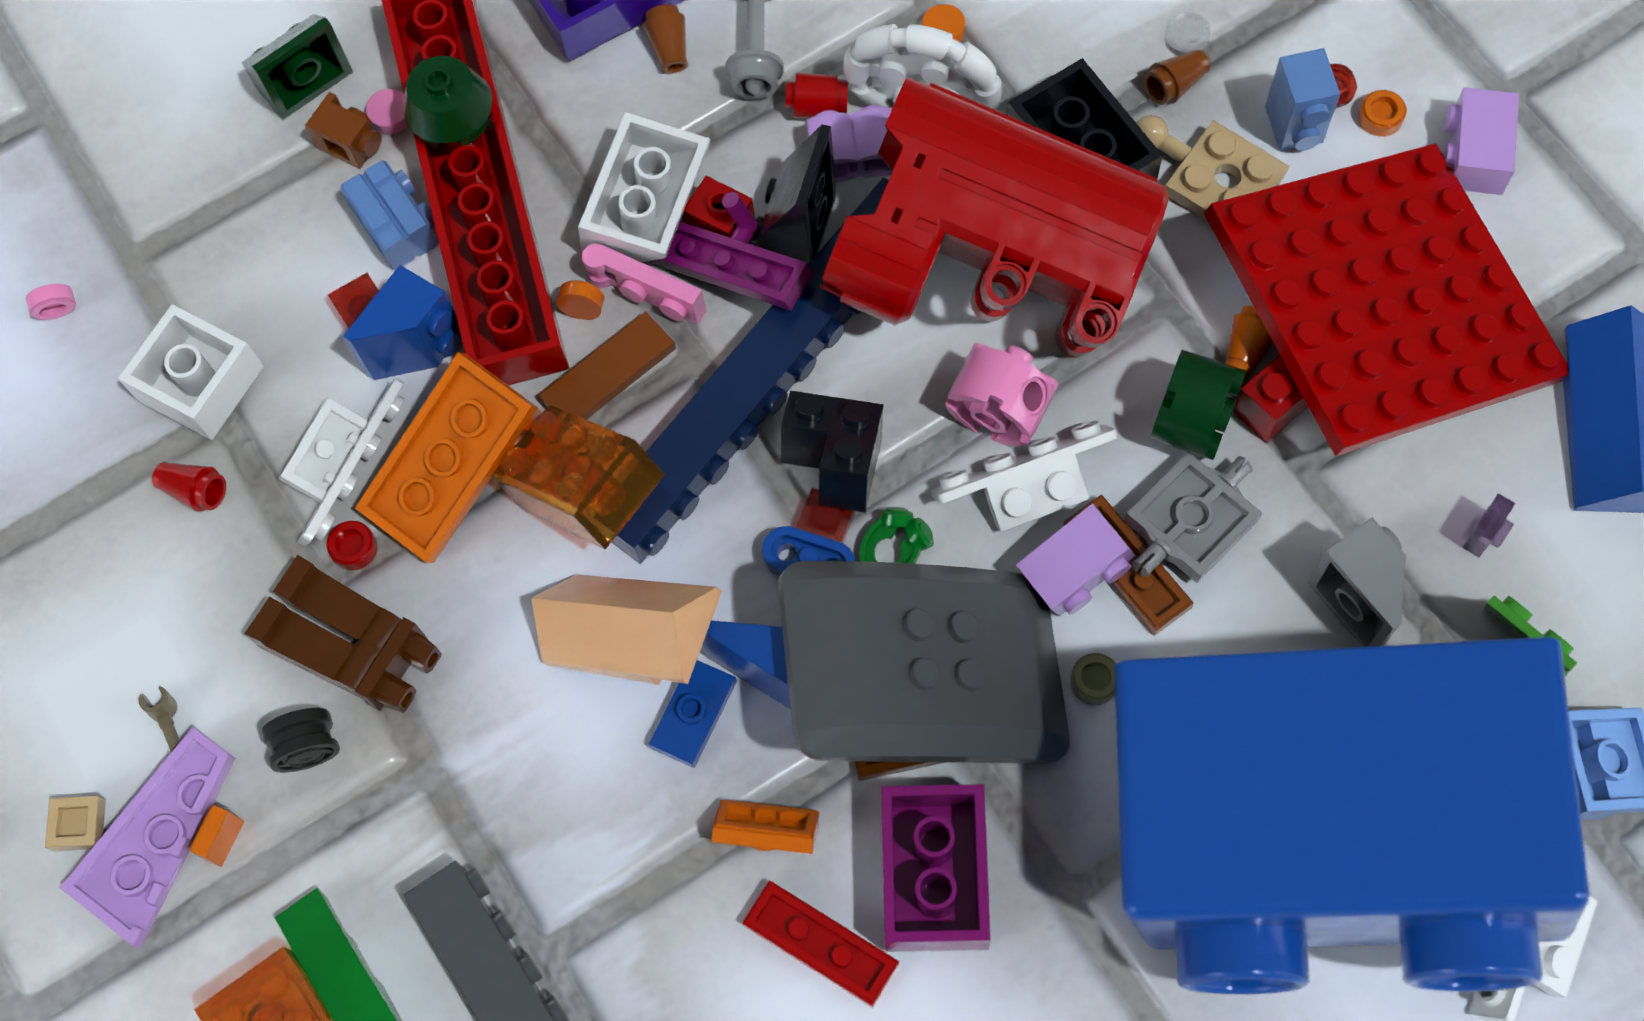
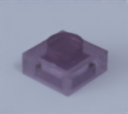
[1462,493,1516,558]

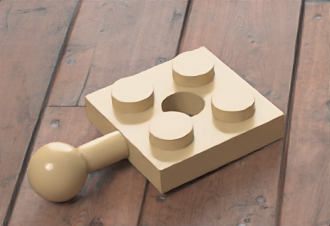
[1136,115,1290,221]

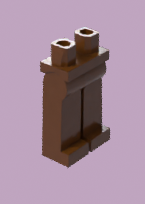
[244,555,442,713]

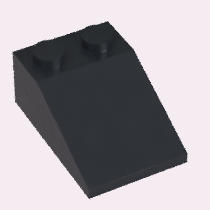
[752,124,836,264]

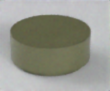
[1070,653,1116,705]

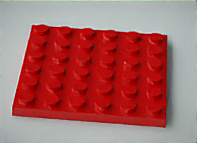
[1204,143,1569,457]

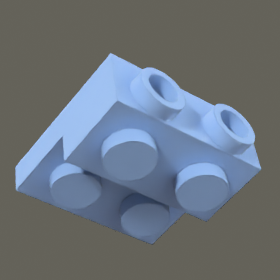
[1569,708,1644,820]

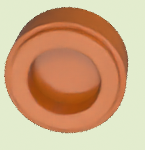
[922,4,966,43]
[1358,90,1407,137]
[556,280,604,320]

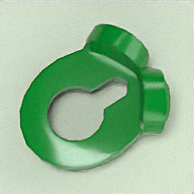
[859,507,934,564]

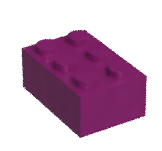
[881,784,991,952]

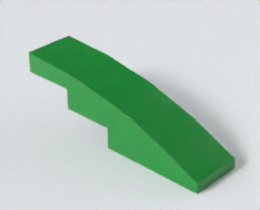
[274,887,402,1021]

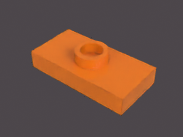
[712,799,820,854]

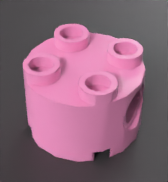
[945,343,1059,447]

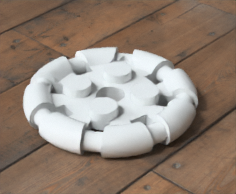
[843,24,1002,110]

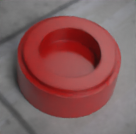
[326,521,378,571]

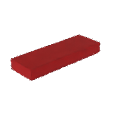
[742,880,900,1008]

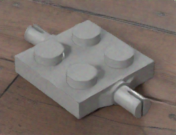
[1123,452,1262,583]

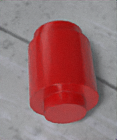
[785,73,848,118]

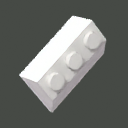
[578,112,710,262]

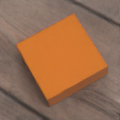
[190,805,244,867]

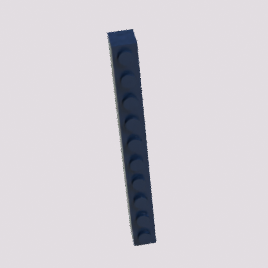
[590,177,889,564]

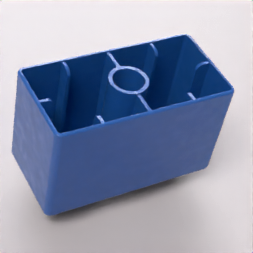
[1115,637,1590,994]

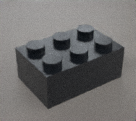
[1007,58,1163,179]

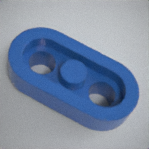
[762,526,855,577]

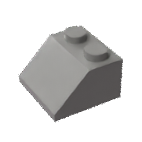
[1308,517,1406,647]

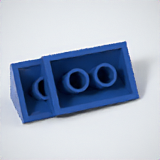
[1563,305,1644,513]

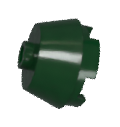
[403,56,492,147]

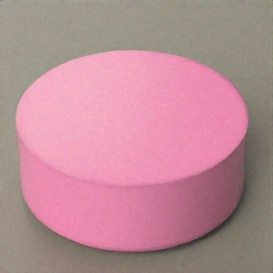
[366,89,408,134]
[25,284,76,320]

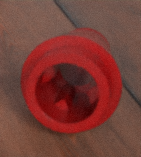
[152,462,226,512]

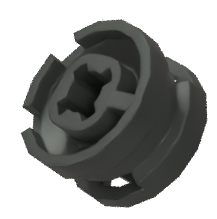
[261,708,340,773]

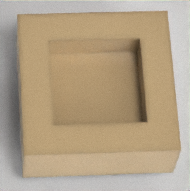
[45,796,106,851]

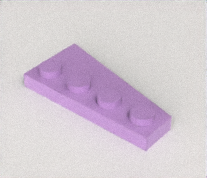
[59,727,235,949]

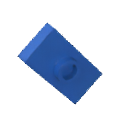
[648,660,737,768]

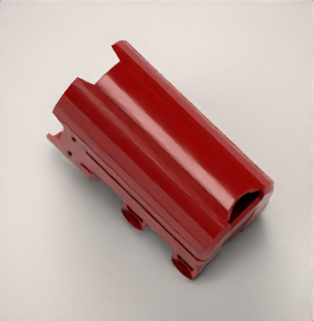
[821,77,1169,357]

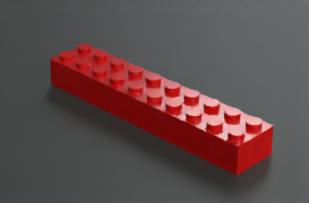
[381,0,570,386]

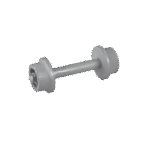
[725,0,784,99]

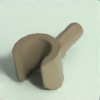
[139,686,180,752]

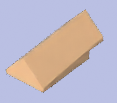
[531,574,722,685]

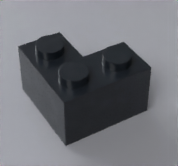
[781,390,884,513]

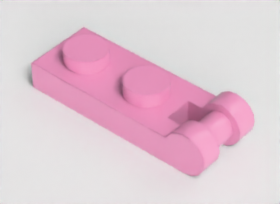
[582,243,706,325]

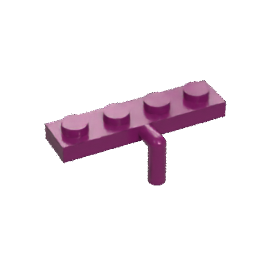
[648,192,814,311]

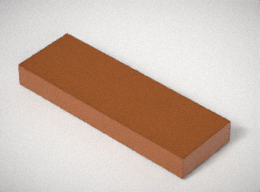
[539,311,676,433]
[1063,494,1194,636]

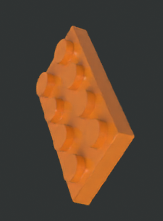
[355,352,538,563]

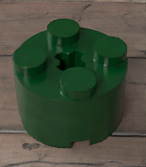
[1150,350,1246,460]

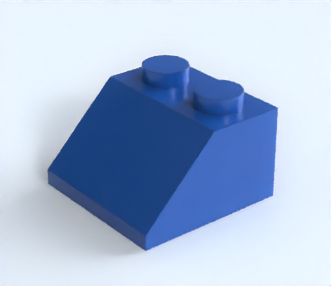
[343,265,462,380]

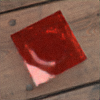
[328,272,379,329]
[796,488,856,544]

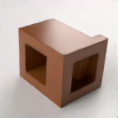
[305,92,382,169]

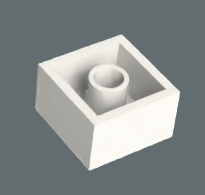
[118,304,264,440]

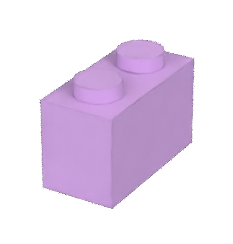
[1443,87,1519,195]
[1016,503,1136,616]

